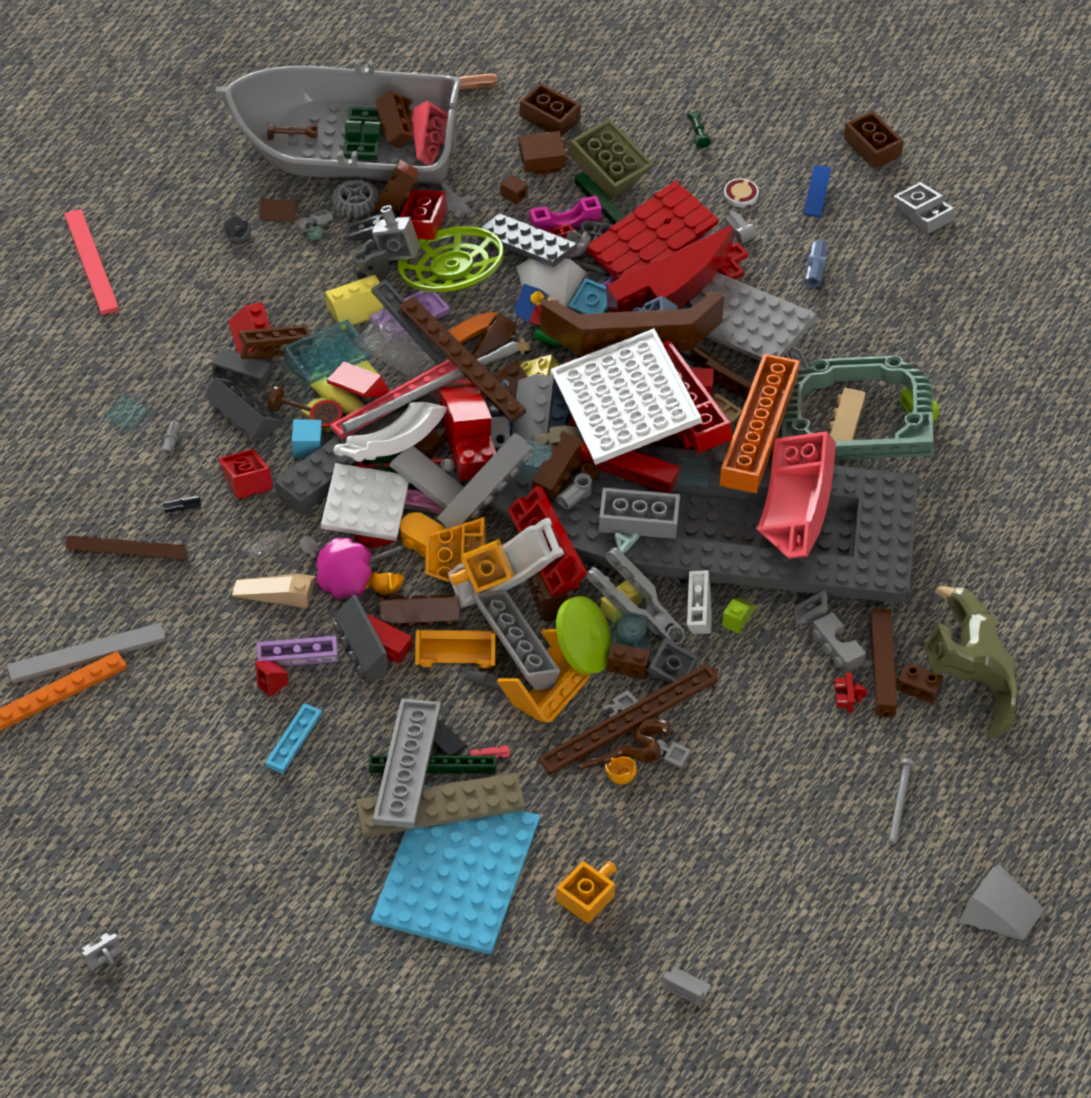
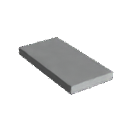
[389,446,464,509]

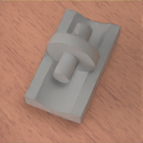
[81,933,123,971]

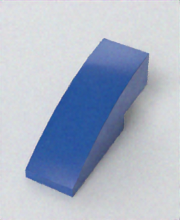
[804,164,831,218]

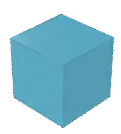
[292,419,323,459]

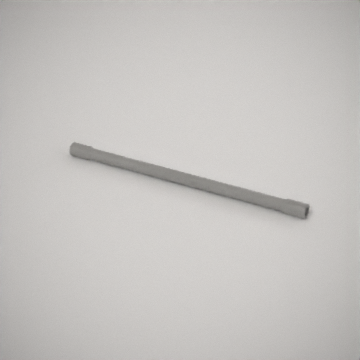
[341,341,518,434]

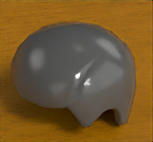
[223,215,252,243]

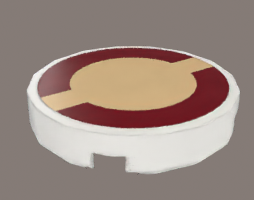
[724,178,759,207]

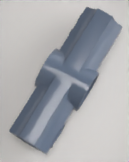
[805,239,828,288]

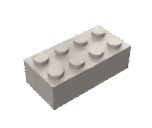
[599,488,680,539]

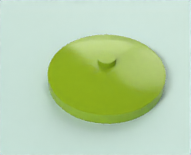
[556,596,612,675]

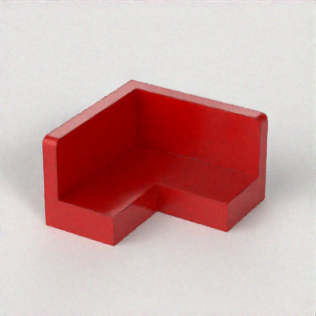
[718,242,748,280]

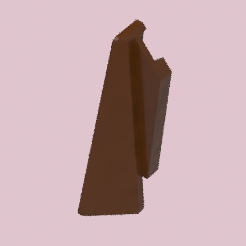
[689,345,753,399]

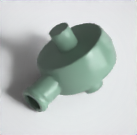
[307,225,324,241]

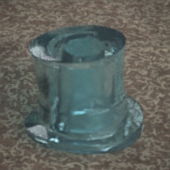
[612,614,648,650]

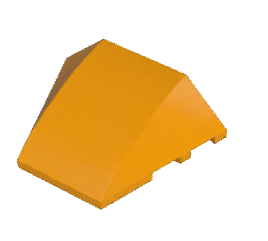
[425,517,487,583]

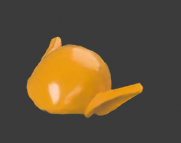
[365,572,405,596]

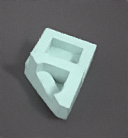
[614,533,639,554]

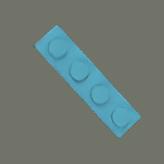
[265,703,322,774]

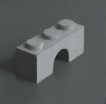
[811,612,866,674]

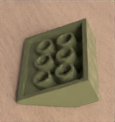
[568,118,654,200]

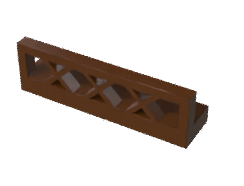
[238,325,313,360]

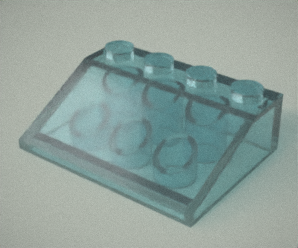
[283,319,374,384]

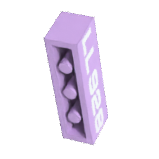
[257,636,338,666]

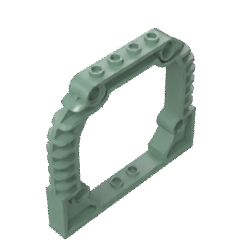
[782,355,934,460]

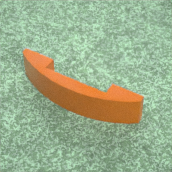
[449,312,497,344]

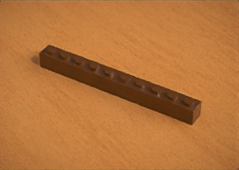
[66,535,187,560]

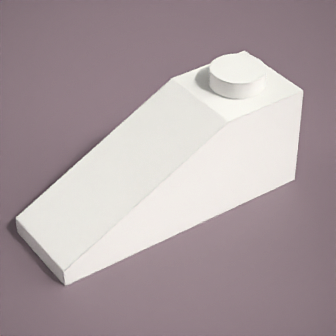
[687,570,712,634]

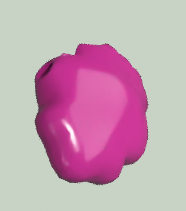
[316,538,372,600]

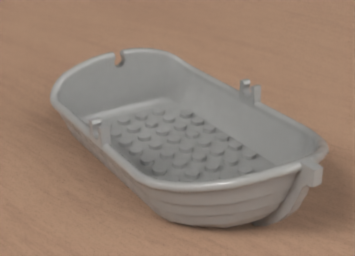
[216,59,461,185]

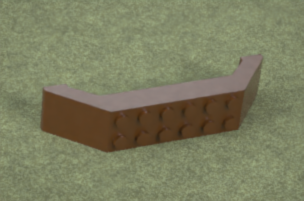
[541,292,724,356]

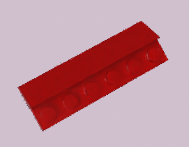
[507,486,587,596]

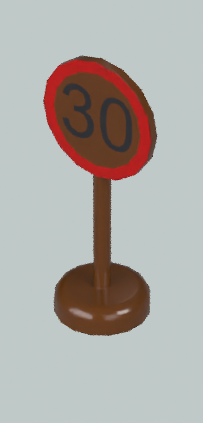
[267,385,343,428]

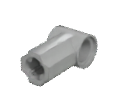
[725,211,757,244]
[557,473,592,510]

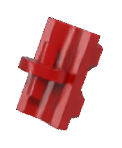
[834,672,867,712]

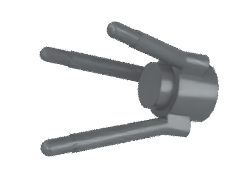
[369,546,403,574]

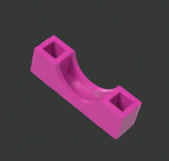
[529,196,602,231]

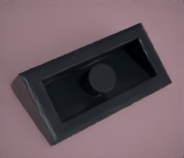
[434,720,468,756]

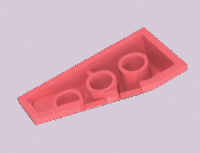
[412,101,448,166]

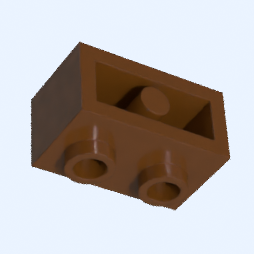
[607,642,651,679]
[896,662,944,704]

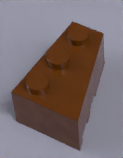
[375,90,414,148]
[374,160,420,215]
[532,431,583,502]

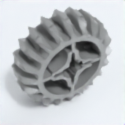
[332,178,379,220]

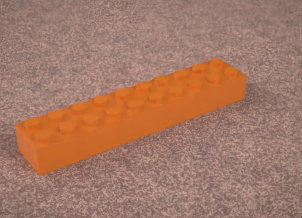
[719,354,800,493]

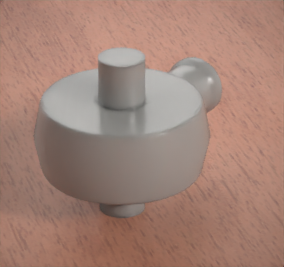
[300,536,317,560]

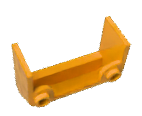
[497,629,590,722]
[415,630,496,668]

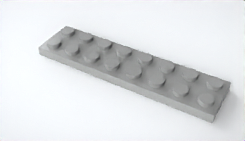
[373,698,441,828]

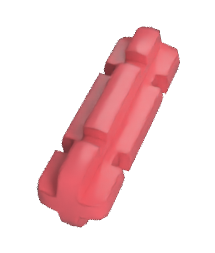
[470,745,510,759]

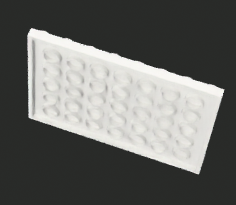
[551,329,702,465]

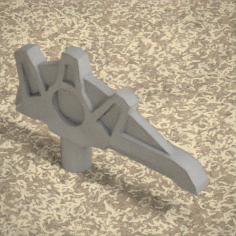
[441,180,472,218]

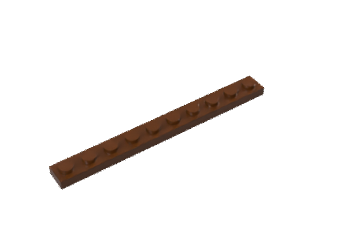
[399,296,526,423]
[539,664,718,776]

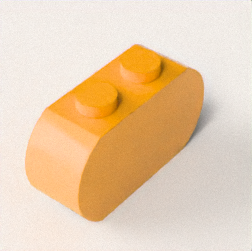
[400,512,447,558]

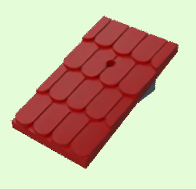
[586,180,719,280]

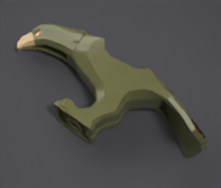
[924,586,1017,739]

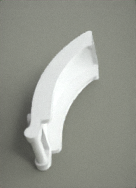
[334,401,446,462]
[448,518,564,608]

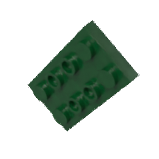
[343,107,382,160]

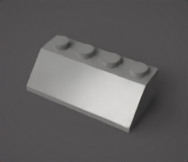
[512,374,555,450]

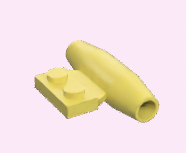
[301,374,365,433]

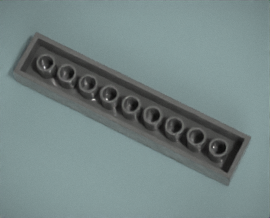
[275,393,438,516]

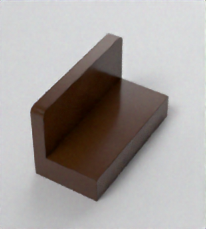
[260,198,298,222]

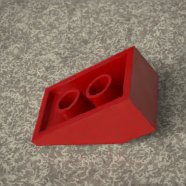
[218,449,273,498]

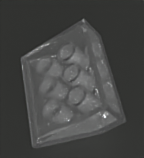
[355,306,435,379]

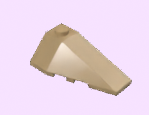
[232,573,317,608]

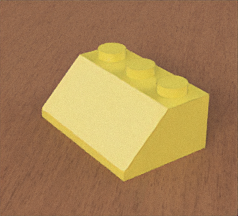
[326,275,385,330]

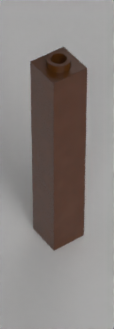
[870,609,897,717]

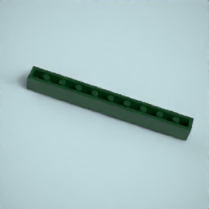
[575,172,626,225]
[369,755,496,774]

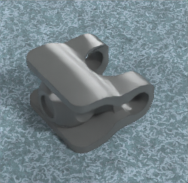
[352,239,389,282]

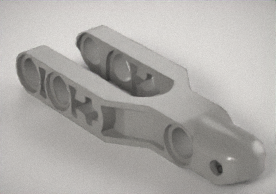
[586,547,685,645]

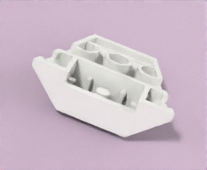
[516,258,587,307]

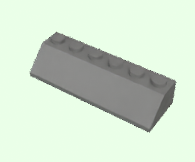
[437,433,534,528]
[471,589,560,690]

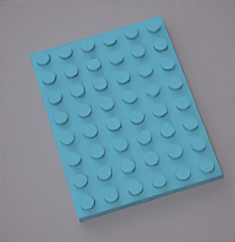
[371,785,540,955]

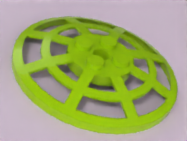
[398,226,504,292]

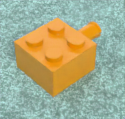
[450,539,515,593]
[556,861,617,924]

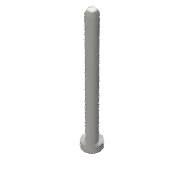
[889,758,915,845]

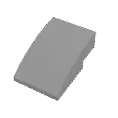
[893,182,955,234]

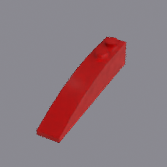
[581,443,680,494]

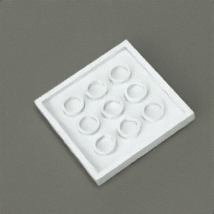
[321,463,409,541]

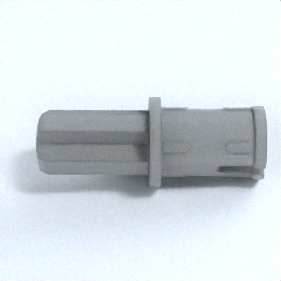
[161,421,180,456]

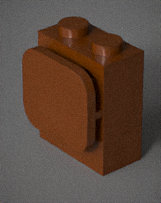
[519,131,568,175]

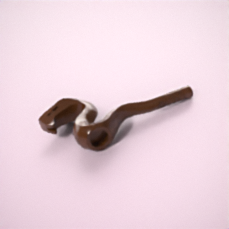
[578,719,670,770]

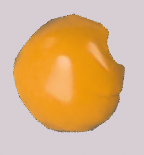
[605,756,637,785]

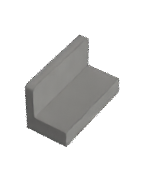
[662,967,711,1006]

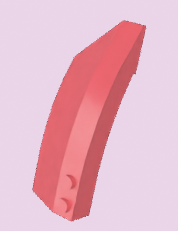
[756,431,836,559]

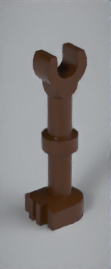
[267,123,318,140]

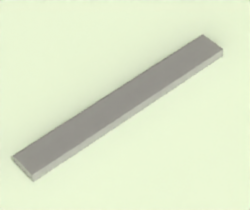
[7,623,166,684]

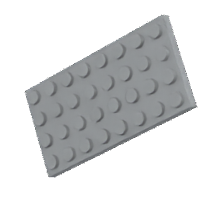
[681,272,817,361]

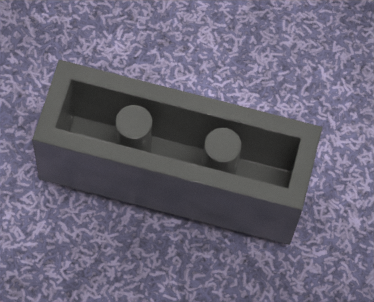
[212,348,272,390]

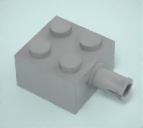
[372,205,420,261]

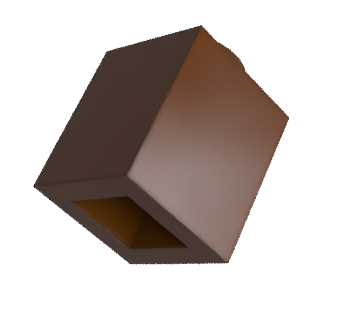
[500,174,528,205]

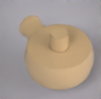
[515,338,531,355]

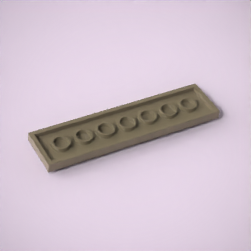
[356,772,525,838]

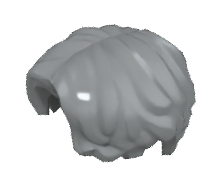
[559,230,591,259]

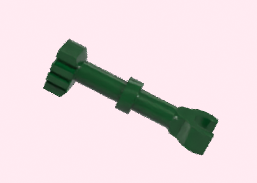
[687,109,711,149]

